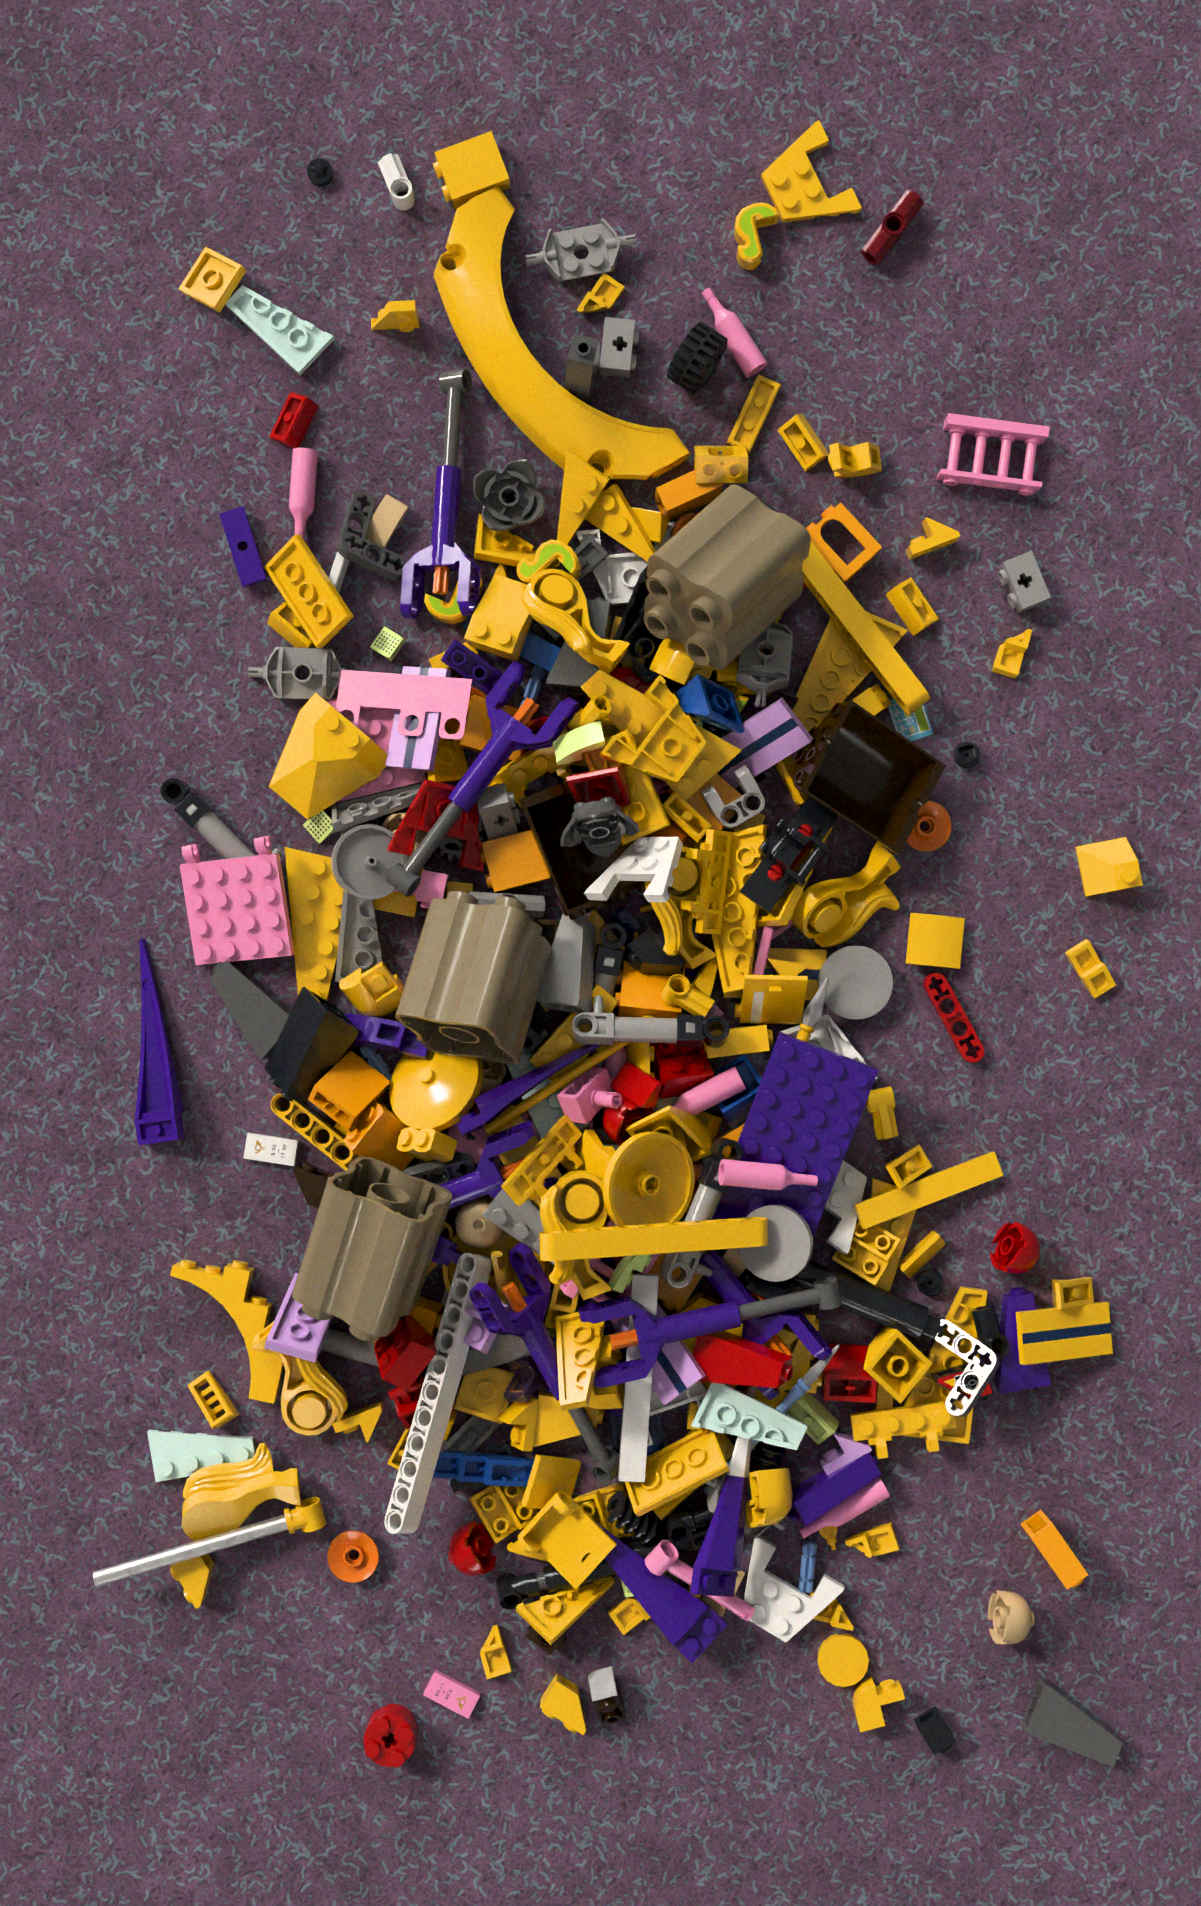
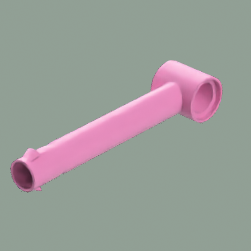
[645,1540,755,1621]

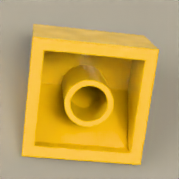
[863,1326,933,1403]

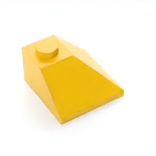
[1075,837,1143,896]

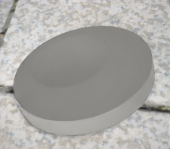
[331,824,407,900]
[818,946,893,1020]
[738,1204,813,1282]

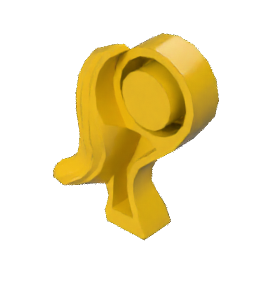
[522,569,630,674]
[791,842,901,947]
[645,847,716,969]
[540,1170,611,1300]
[252,1322,348,1436]
[182,1443,301,1541]

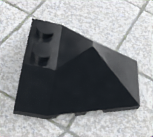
[613,566,663,683]

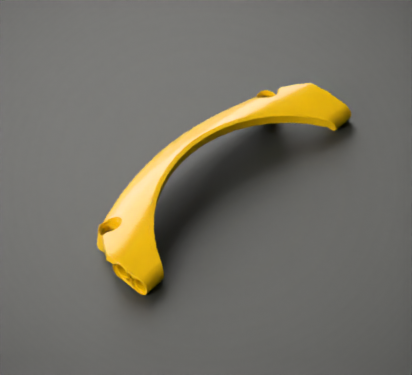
[433,187,691,480]

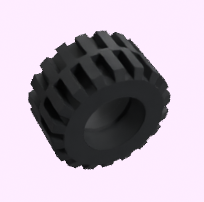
[667,321,728,395]

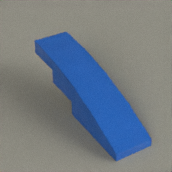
[462,616,561,673]
[433,1450,534,1487]

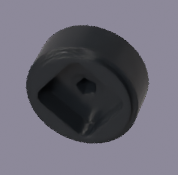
[307,158,333,187]
[954,742,980,768]
[917,1269,944,1296]

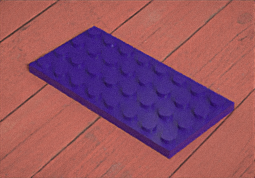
[712,1032,878,1237]

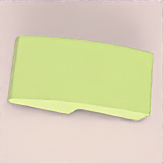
[553,721,606,765]
[608,1254,652,1293]

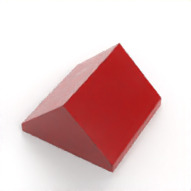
[566,765,631,807]

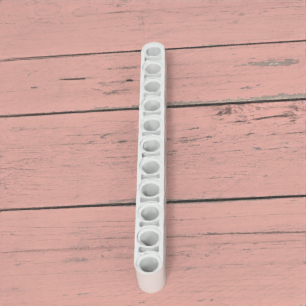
[384,1253,492,1534]

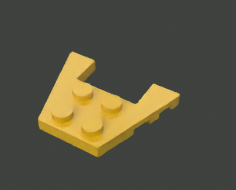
[761,120,862,223]
[599,675,707,785]

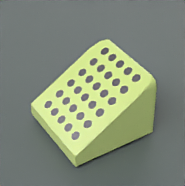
[370,626,405,662]
[303,811,334,844]

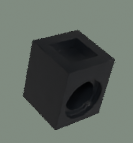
[914,1706,956,1755]

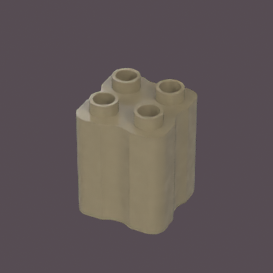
[644,484,811,670]
[395,891,552,1065]
[292,1156,453,1341]

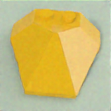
[269,693,387,820]

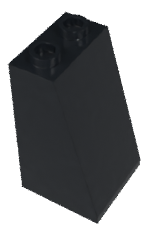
[264,987,361,1104]

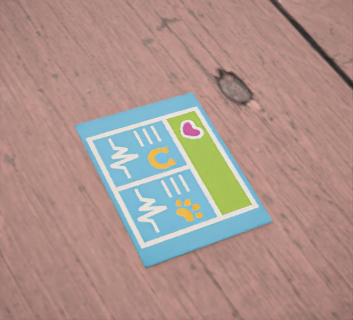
[888,699,933,741]

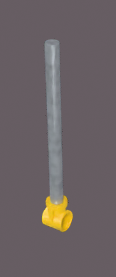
[93,1497,326,1587]

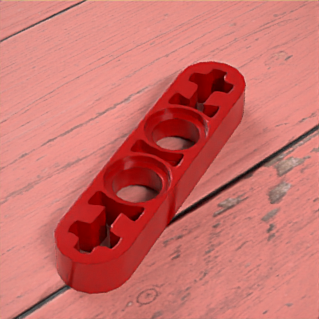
[923,973,984,1063]

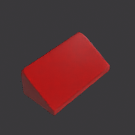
[269,392,318,449]
[610,1061,662,1108]

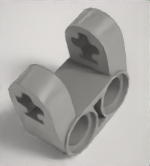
[700,765,765,829]

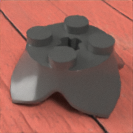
[473,459,545,532]
[560,797,640,859]

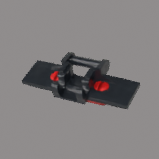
[739,797,838,913]

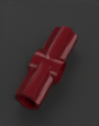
[861,190,924,266]

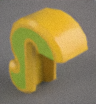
[734,203,780,270]
[516,540,581,584]
[424,579,483,624]

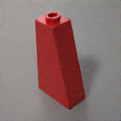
[693,1330,794,1388]

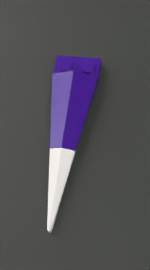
[690,1386,756,1597]

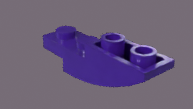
[345,1014,430,1060]

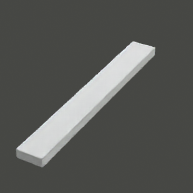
[618,1273,659,1482]

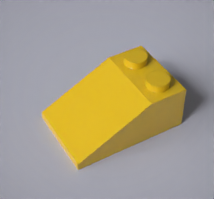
[464,574,533,661]
[626,1105,712,1163]

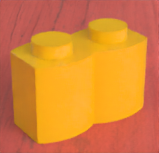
[396,1127,457,1162]

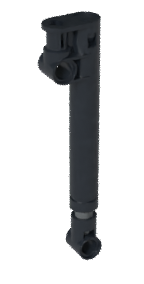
[496,1505,714,1610]

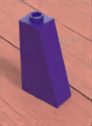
[994,1287,1051,1394]
[787,1453,881,1526]

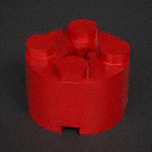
[364,1704,418,1767]

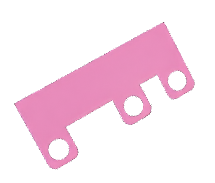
[336,670,472,739]

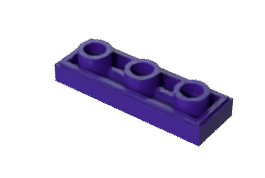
[219,506,267,588]
[440,639,504,694]

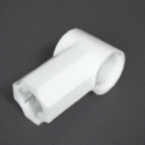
[378,153,415,211]

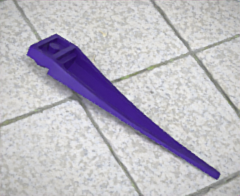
[134,939,185,1145]
[457,1045,603,1137]
[595,1521,728,1663]

